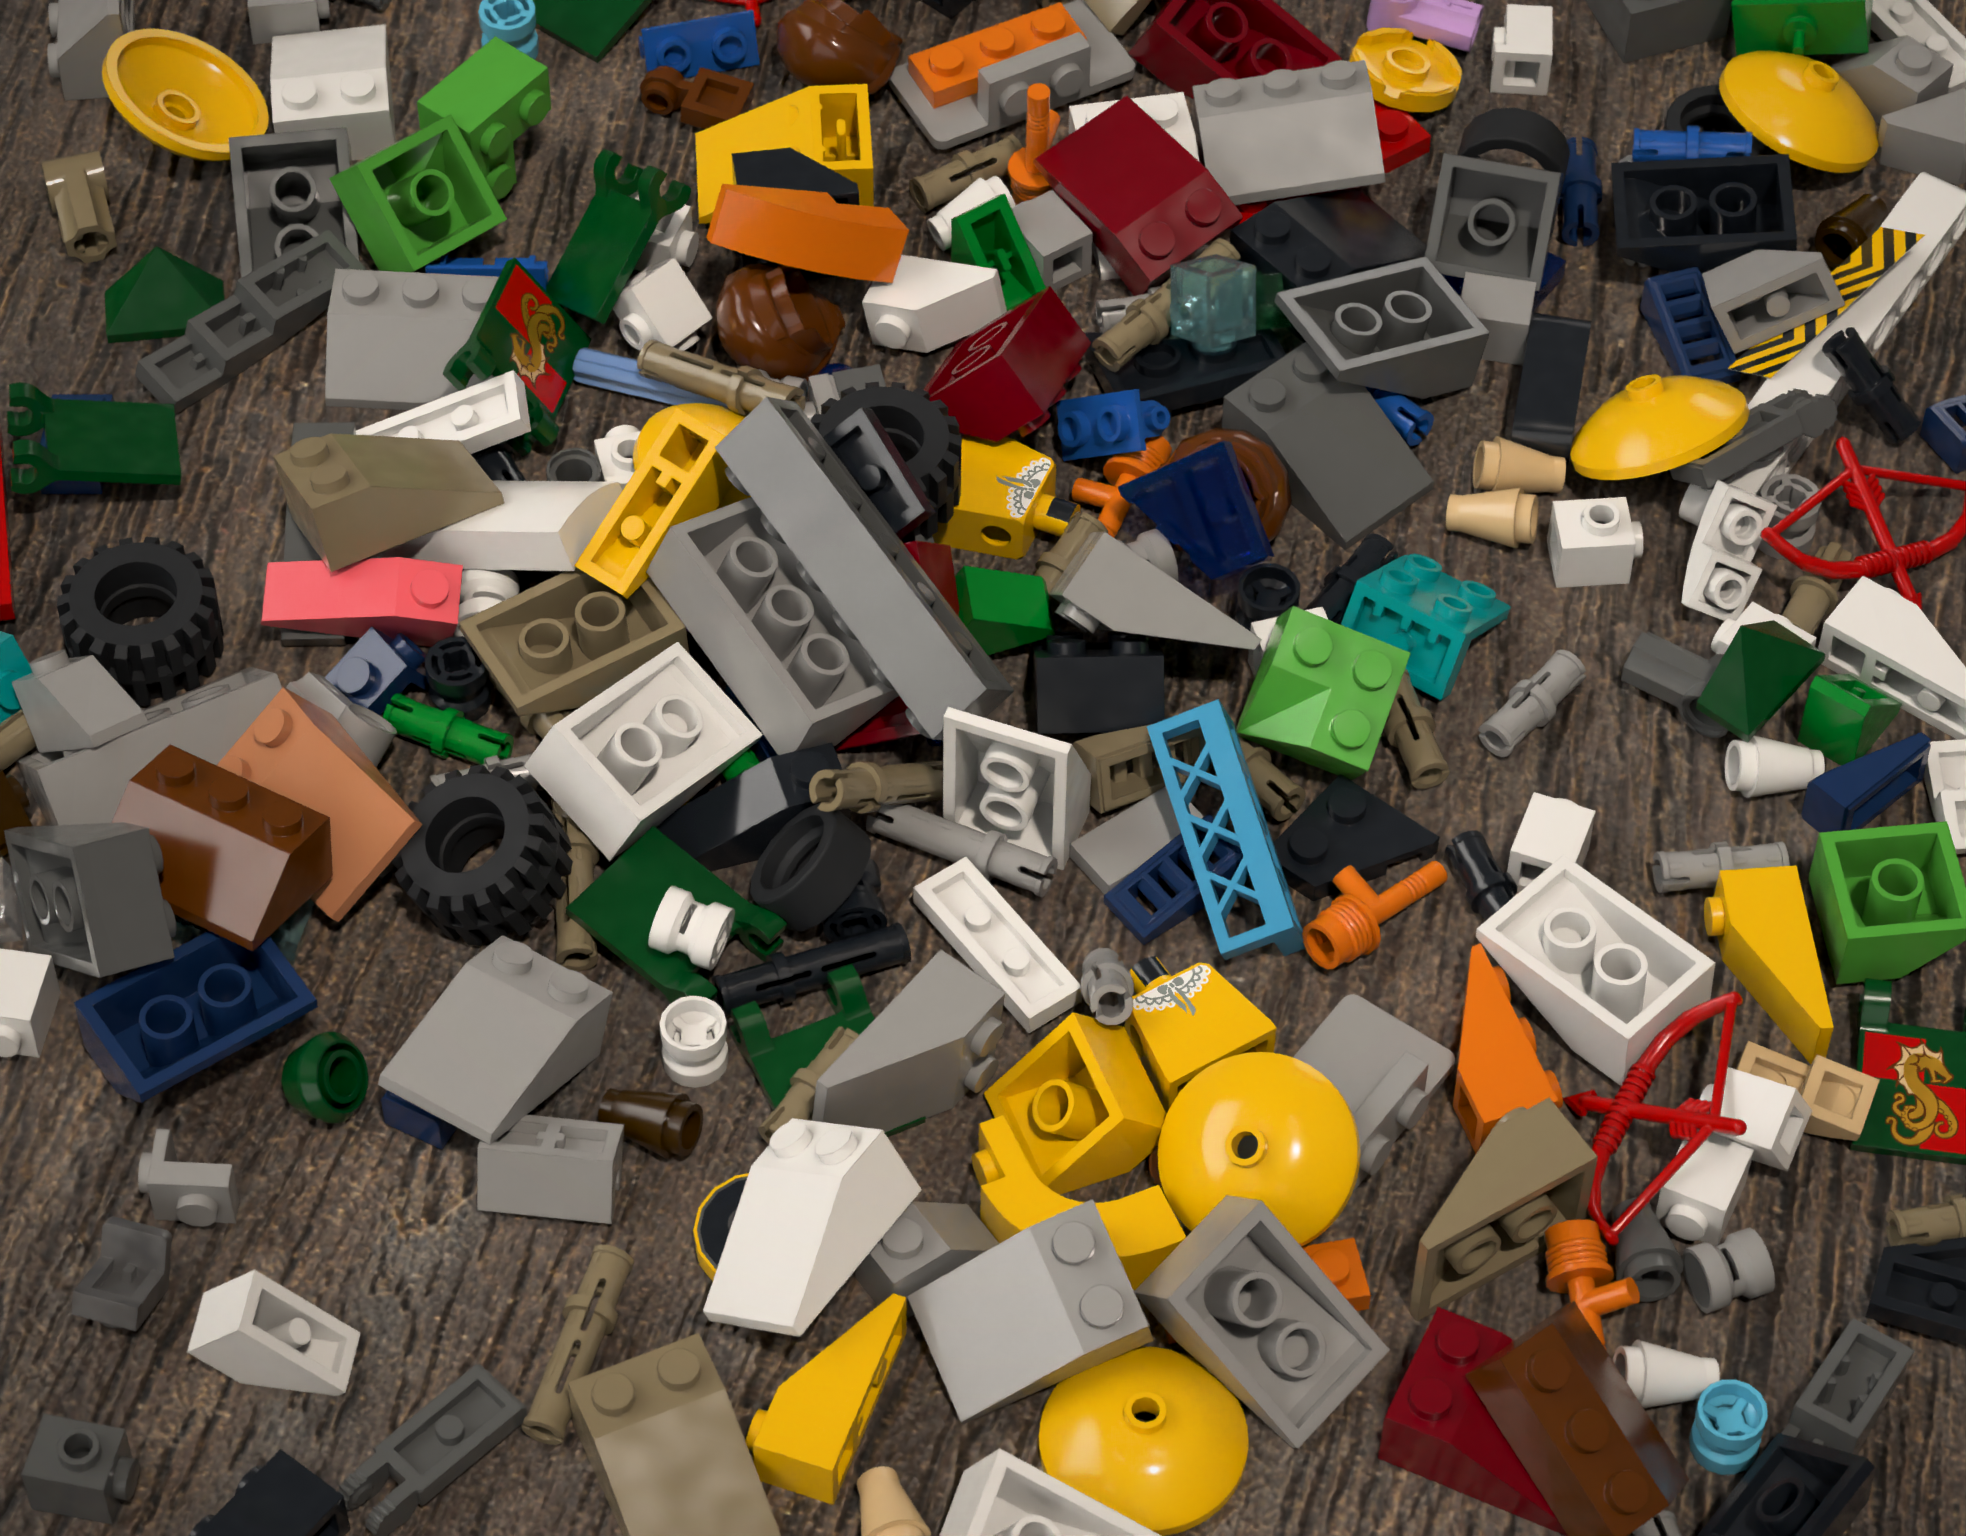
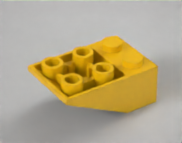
[695,84,874,224]

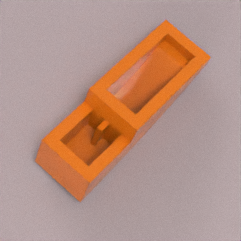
[706,184,909,283]

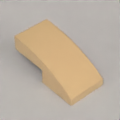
[1736,1041,1880,1141]

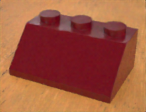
[923,286,1091,442]

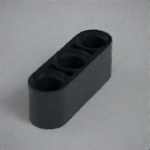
[1511,312,1592,463]

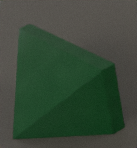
[105,246,225,344]
[1696,620,1825,743]

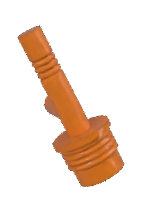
[1008,83,1061,205]
[1072,435,1172,538]
[1302,861,1448,969]
[1544,1219,1640,1350]

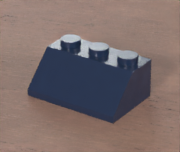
[74,931,318,1103]

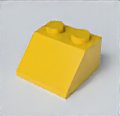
[984,1012,1166,1195]

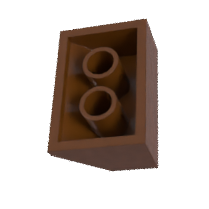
[111,744,333,951]
[1465,1301,1689,1536]

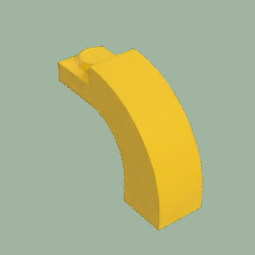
[971,1115,1186,1290]

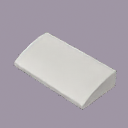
[368,481,622,571]

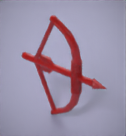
[1760,437,1966,611]
[1563,991,1747,1246]

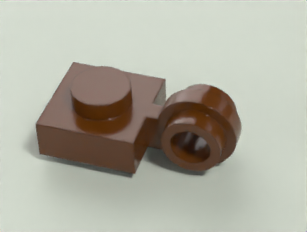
[640,66,754,129]

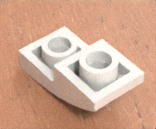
[1681,479,1778,621]

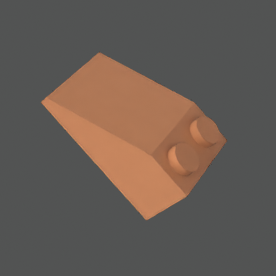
[217,687,423,922]

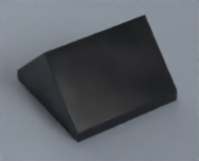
[1697,1433,1875,1536]

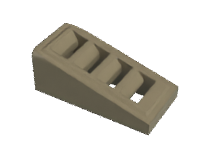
[1073,724,1211,814]

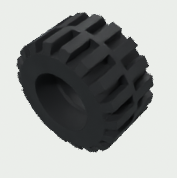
[810,381,962,543]
[57,537,224,706]
[392,765,573,946]

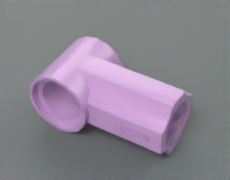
[1366,0,1484,53]

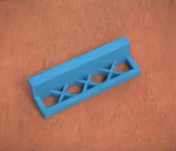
[1147,699,1305,960]

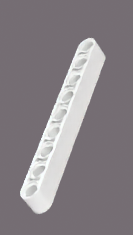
[1679,172,1966,526]

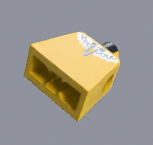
[932,434,1081,560]
[1125,956,1277,1114]

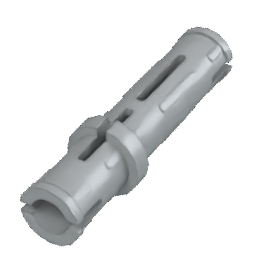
[866,804,1058,897]

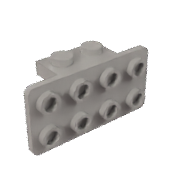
[889,0,1135,150]
[1238,994,1455,1192]

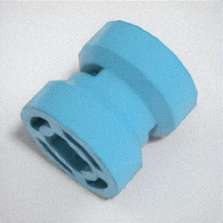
[478,0,539,59]
[1689,1380,1768,1475]

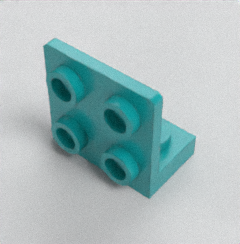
[1341,554,1511,700]

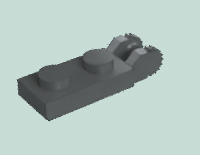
[1670,388,1839,490]
[338,1364,527,1536]

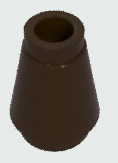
[1815,194,1888,269]
[598,1088,703,1159]

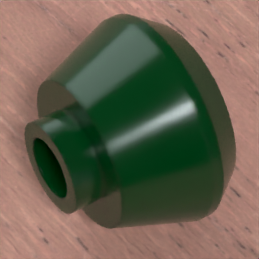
[281,1032,368,1123]

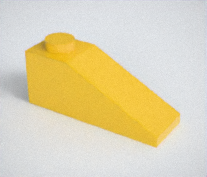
[574,407,733,599]
[1704,865,1834,1065]
[746,1293,907,1505]

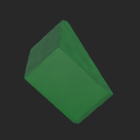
[951,193,1046,312]
[955,566,1056,655]
[1797,674,1902,765]

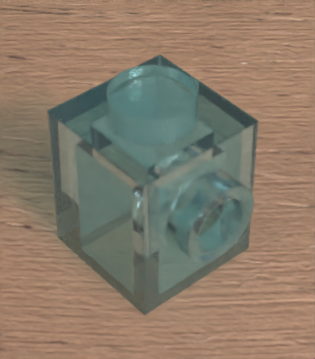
[1170,254,1256,352]

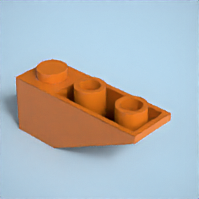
[1452,944,1563,1154]

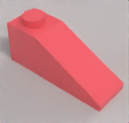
[261,557,463,647]

